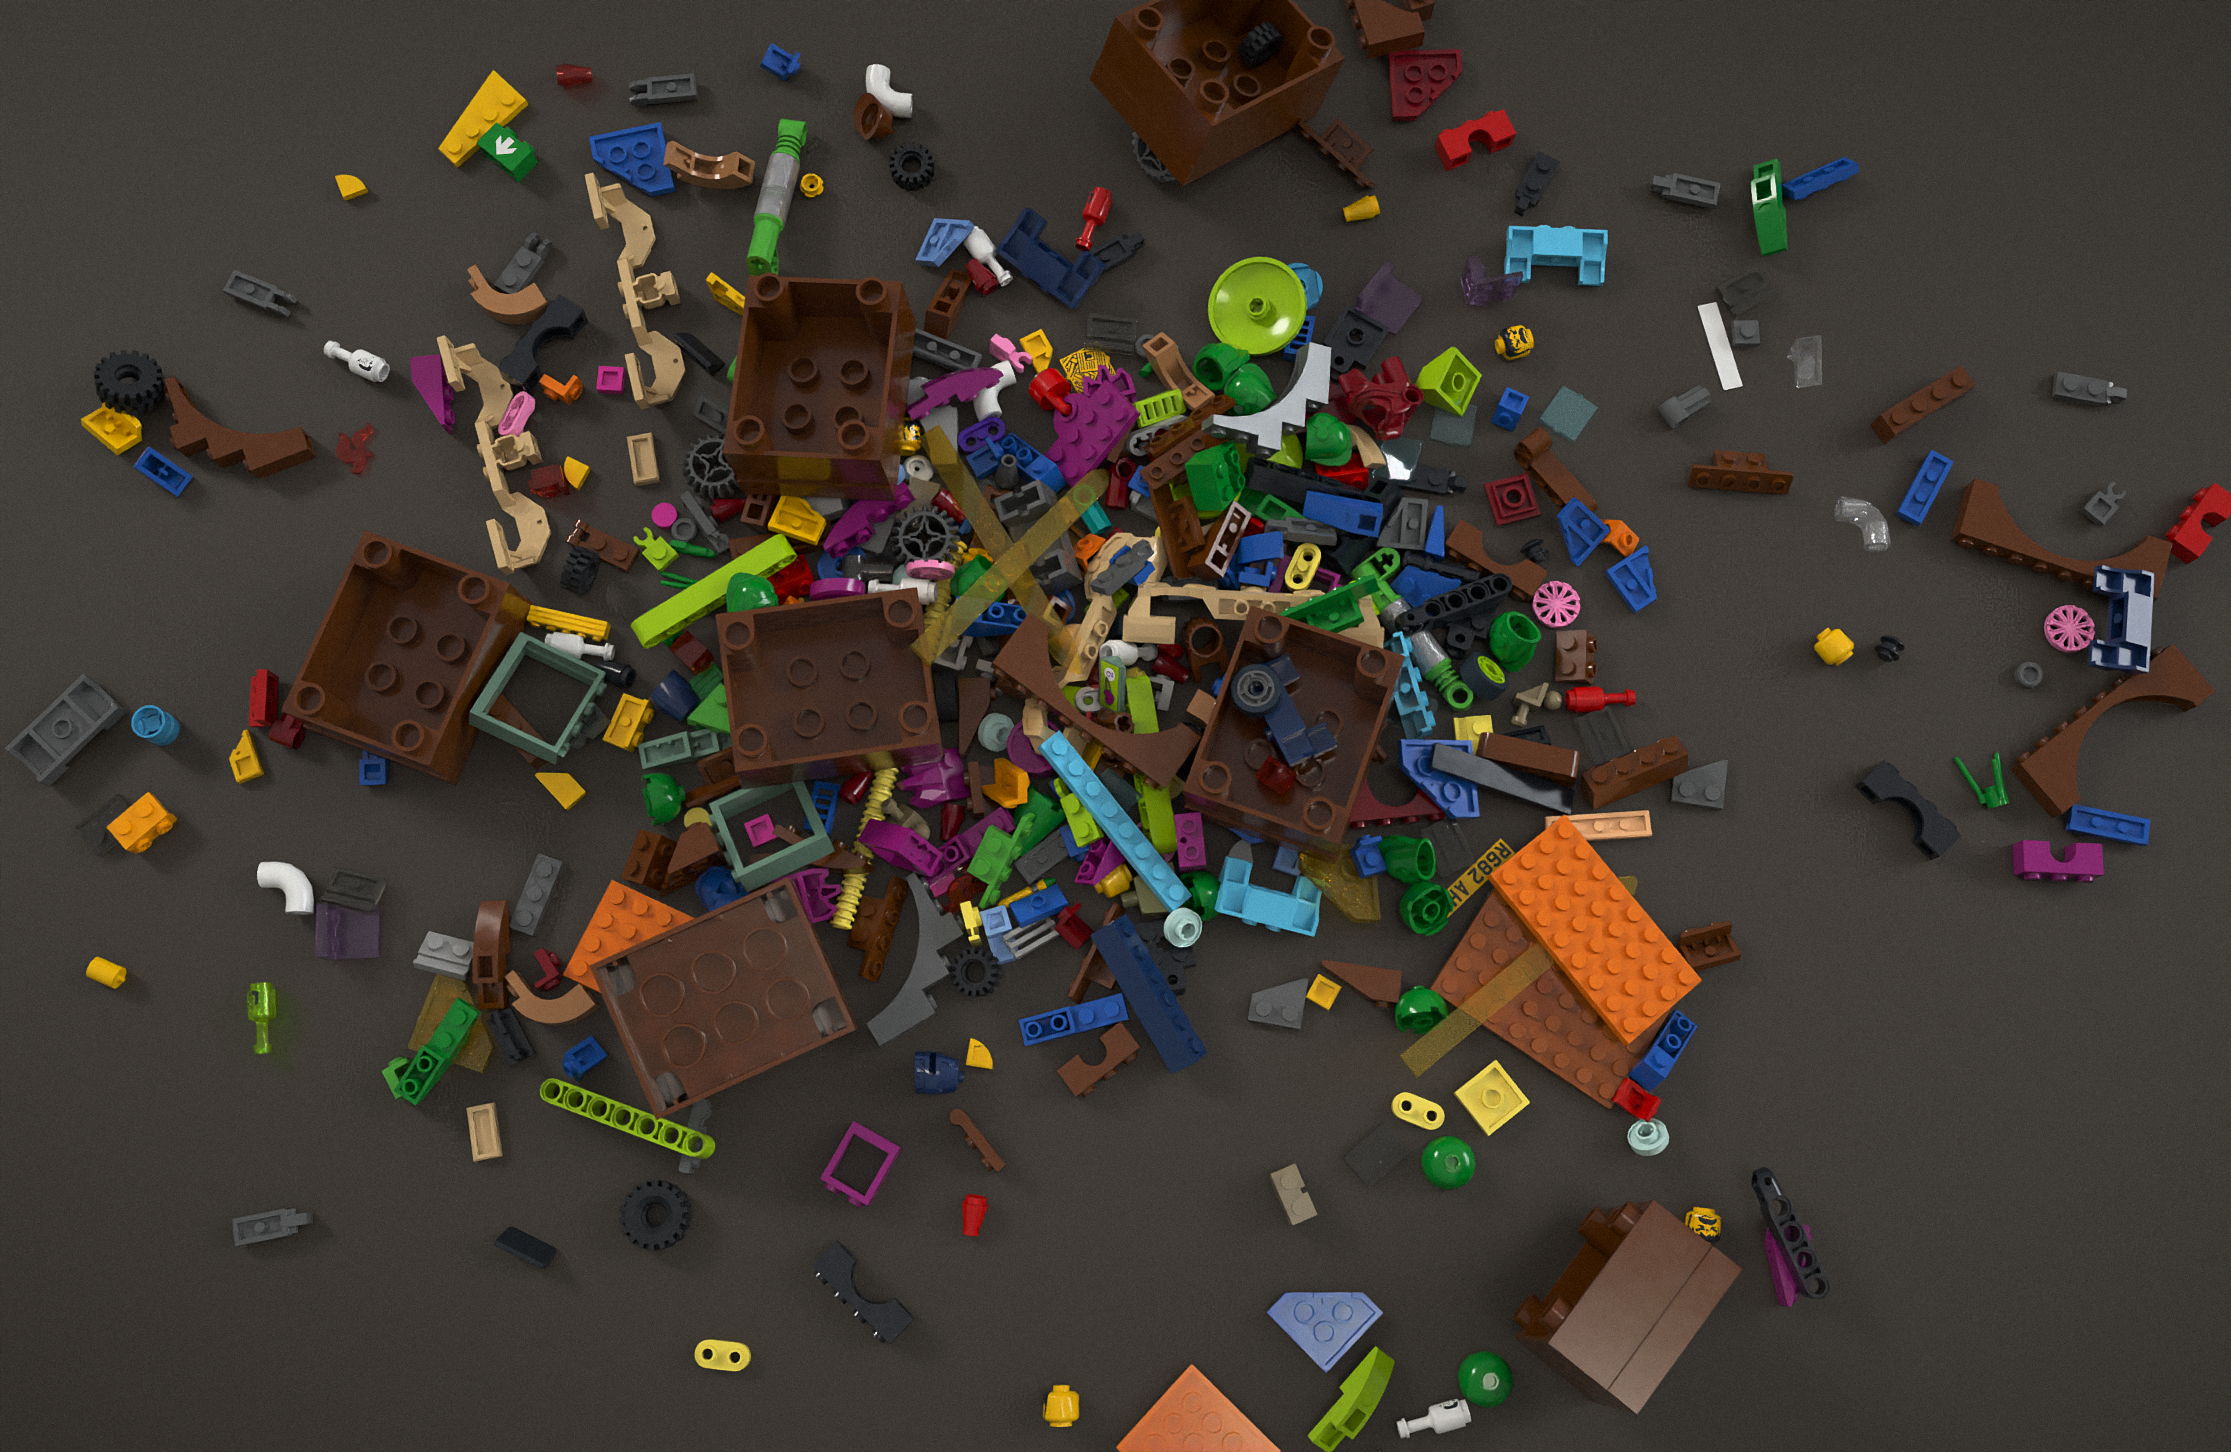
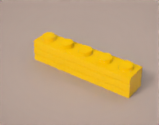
[527,605,611,642]

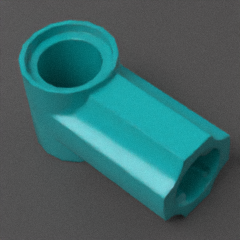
[1071,485,1112,536]

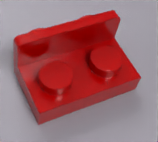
[1313,451,1369,490]
[766,553,815,605]
[249,669,279,727]

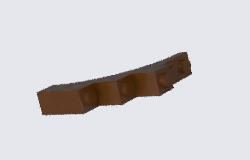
[164,376,317,479]

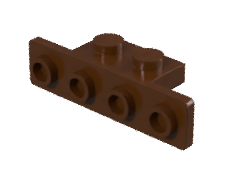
[1298,118,1375,188]
[1143,394,1236,458]
[1140,429,1230,491]
[1687,450,1794,494]
[1148,482,1206,580]
[685,746,740,808]
[847,875,909,982]
[1068,902,1126,1004]

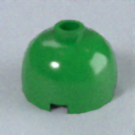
[641,773,686,826]
[1179,870,1221,923]
[1399,881,1454,936]
[1395,986,1449,1034]
[1421,1136,1476,1190]
[1457,1351,1514,1408]

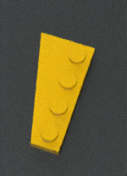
[438,70,528,168]

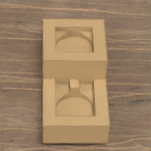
[1346,424,1386,469]

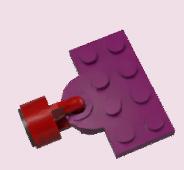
[1028,368,1141,489]

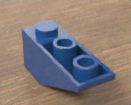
[999,432,1067,493]
[1302,491,1383,537]
[950,596,1034,637]
[1628,1009,1698,1092]

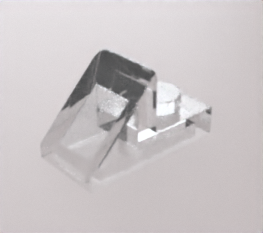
[1787,335,1822,388]

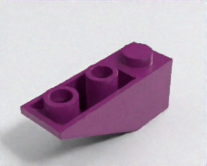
[411,354,455,434]
[1074,828,1143,886]
[1764,1224,1812,1307]

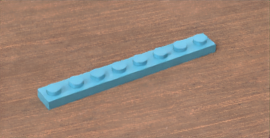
[1038,730,1192,913]

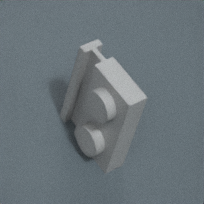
[413,931,474,981]

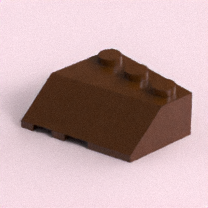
[659,822,729,898]

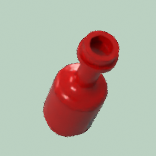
[1075,187,1113,252]
[1565,686,1636,713]

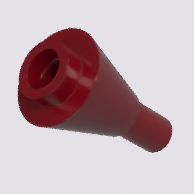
[710,497,747,524]

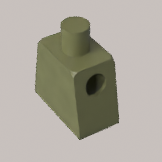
[1120,862,1184,917]

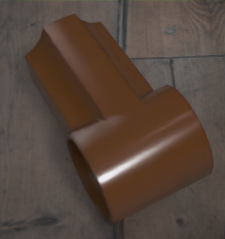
[1094,708,1135,733]

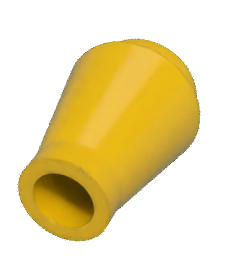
[1343,195,1380,222]

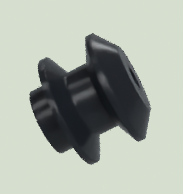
[1520,539,1549,564]
[1875,635,1905,662]

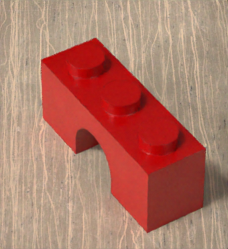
[1435,109,1516,171]
[2165,483,2231,564]

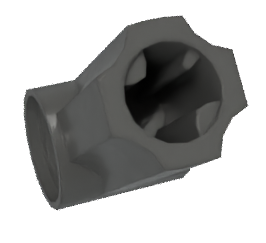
[1658,385,1712,429]

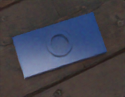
[1009,884,1068,928]

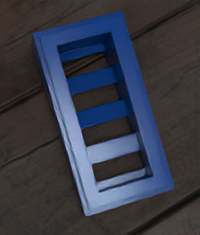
[1282,315,1315,362]
[1421,505,1445,562]
[803,780,840,836]

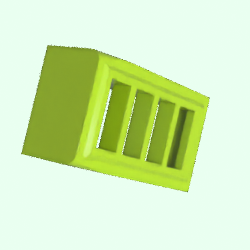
[1132,389,1186,428]

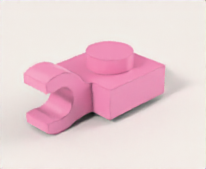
[989,334,1032,373]

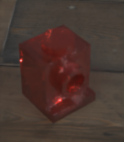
[528,463,571,498]
[1255,755,1298,796]

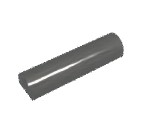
[913,328,983,371]

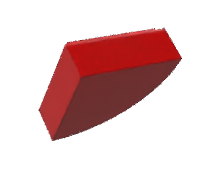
[1157,642,1184,659]

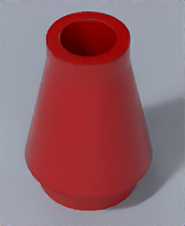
[962,1194,989,1236]

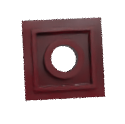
[1484,473,1541,527]

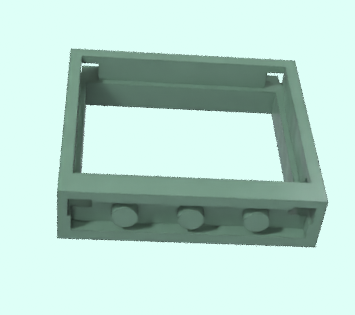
[469,632,607,765]
[709,781,835,892]

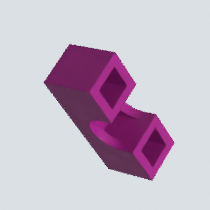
[2013,840,2104,883]

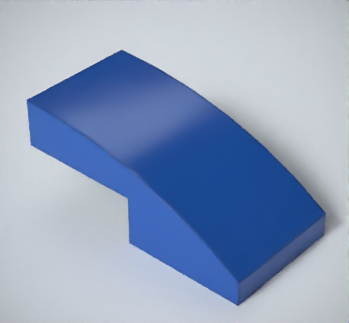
[1237,531,1284,565]
[359,751,390,786]

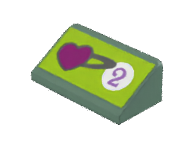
[1098,656,1126,712]

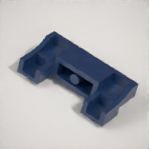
[996,208,1106,309]

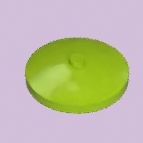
[1208,257,1307,357]

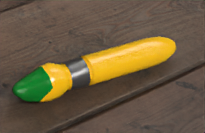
[997,878,1056,909]

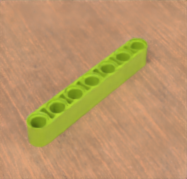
[631,534,797,649]
[1125,675,1178,855]
[540,1078,715,1159]

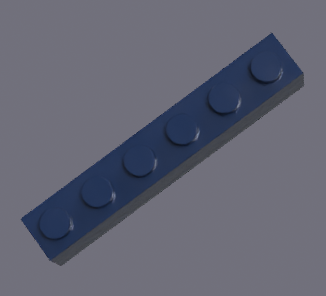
[1090,914,1207,1074]

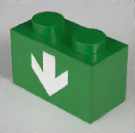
[476,122,538,183]

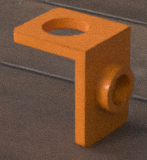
[1600,519,1639,558]
[1073,533,1106,579]

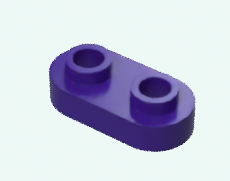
[958,417,1006,455]

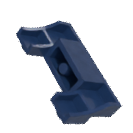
[2088,565,2155,675]
[1249,653,1337,768]

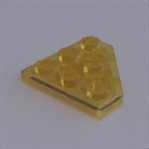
[1297,844,1381,923]
[407,974,495,1074]

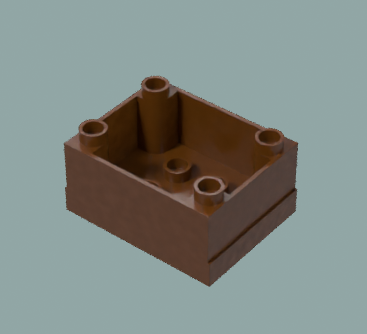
[1090,0,1345,186]
[723,273,916,501]
[281,530,535,786]
[716,587,944,790]
[1183,605,1405,865]
[590,877,858,1120]
[1512,1200,1742,1414]

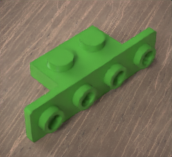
[967,812,1035,909]

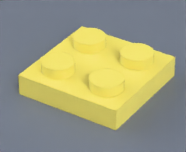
[1453,1060,1530,1136]

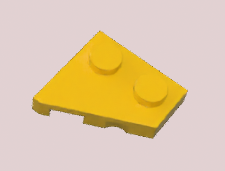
[706,272,745,317]
[768,496,826,546]

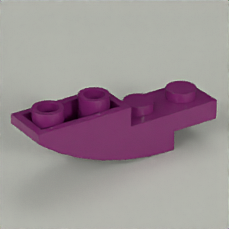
[906,367,1004,420]
[823,482,916,560]
[923,806,1017,886]

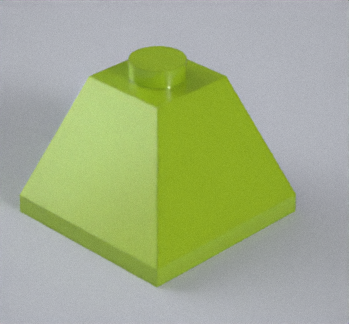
[1415,347,1482,417]

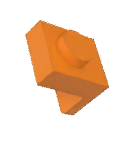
[539,374,583,406]

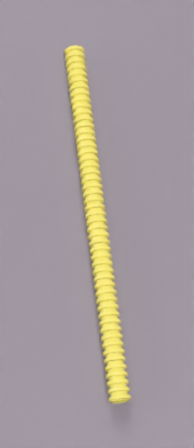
[829,541,967,931]

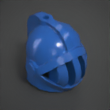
[695,865,749,912]

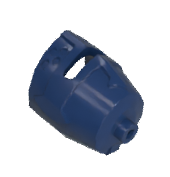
[648,669,701,723]
[914,1051,964,1095]

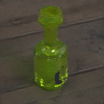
[247,982,276,1054]

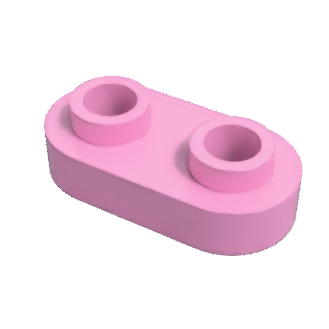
[498,391,535,437]

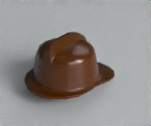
[853,93,895,140]

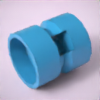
[131,705,180,746]

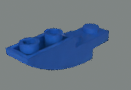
[1019,993,1130,1046]

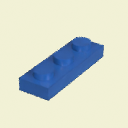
[1782,157,1859,200]
[1895,450,1954,527]
[2065,804,2151,846]

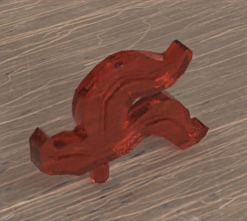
[336,422,373,474]
[942,872,989,913]

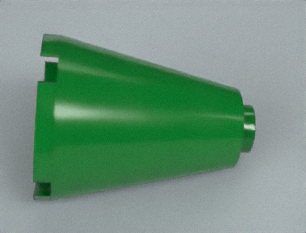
[1010,784,1067,856]

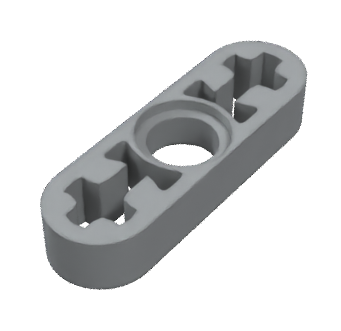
[1125,415,1188,456]

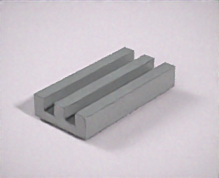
[1002,916,1060,960]

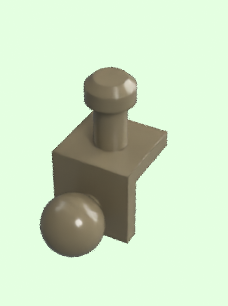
[1511,682,1562,728]
[881,798,931,841]

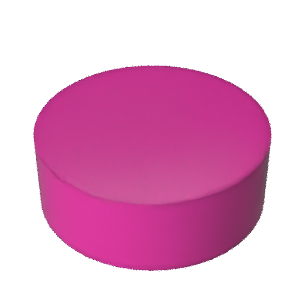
[652,503,679,529]

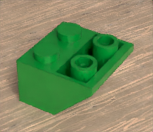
[1185,441,1245,511]

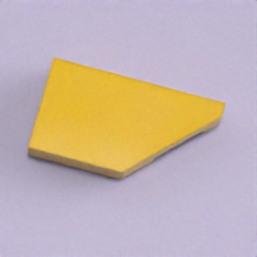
[1020,329,1053,374]
[229,729,265,784]
[535,773,587,811]

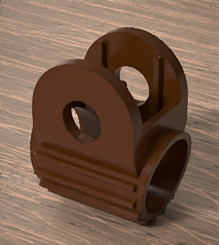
[1180,615,1229,684]

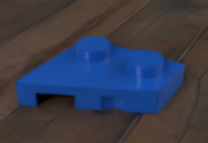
[1557,497,1611,567]
[1604,545,1657,614]
[1390,565,1461,616]

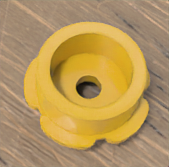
[800,174,824,198]

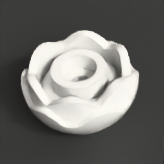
[903,455,933,483]

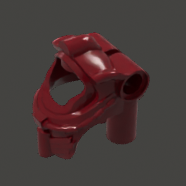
[1338,356,1424,441]

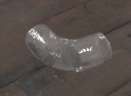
[1834,496,1890,552]

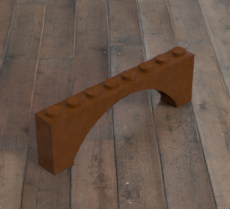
[1344,0,1425,59]
[1950,478,2173,601]
[991,612,1201,791]
[2010,644,2216,818]

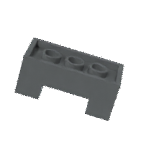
[994,479,1083,599]

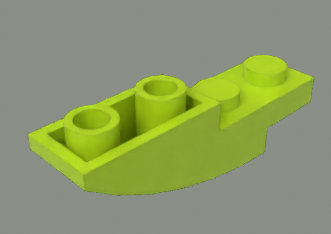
[1308,1346,1395,1452]

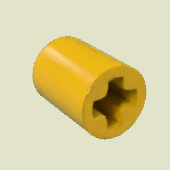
[86,957,127,989]

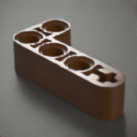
[1513,427,1598,513]
[1475,732,1581,787]

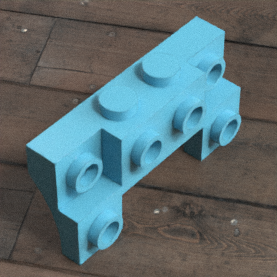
[1504,225,1608,286]
[1383,631,1436,740]
[1214,856,1325,937]

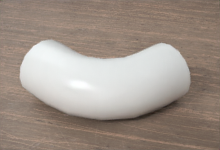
[865,64,913,118]
[973,360,1017,422]
[257,862,314,915]

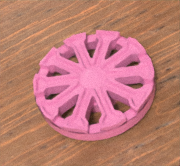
[906,560,955,581]
[1531,581,1580,629]
[2044,605,2095,653]

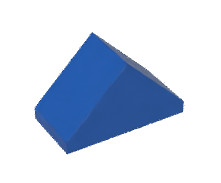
[133,446,193,497]

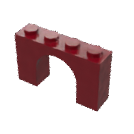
[1349,776,1448,830]

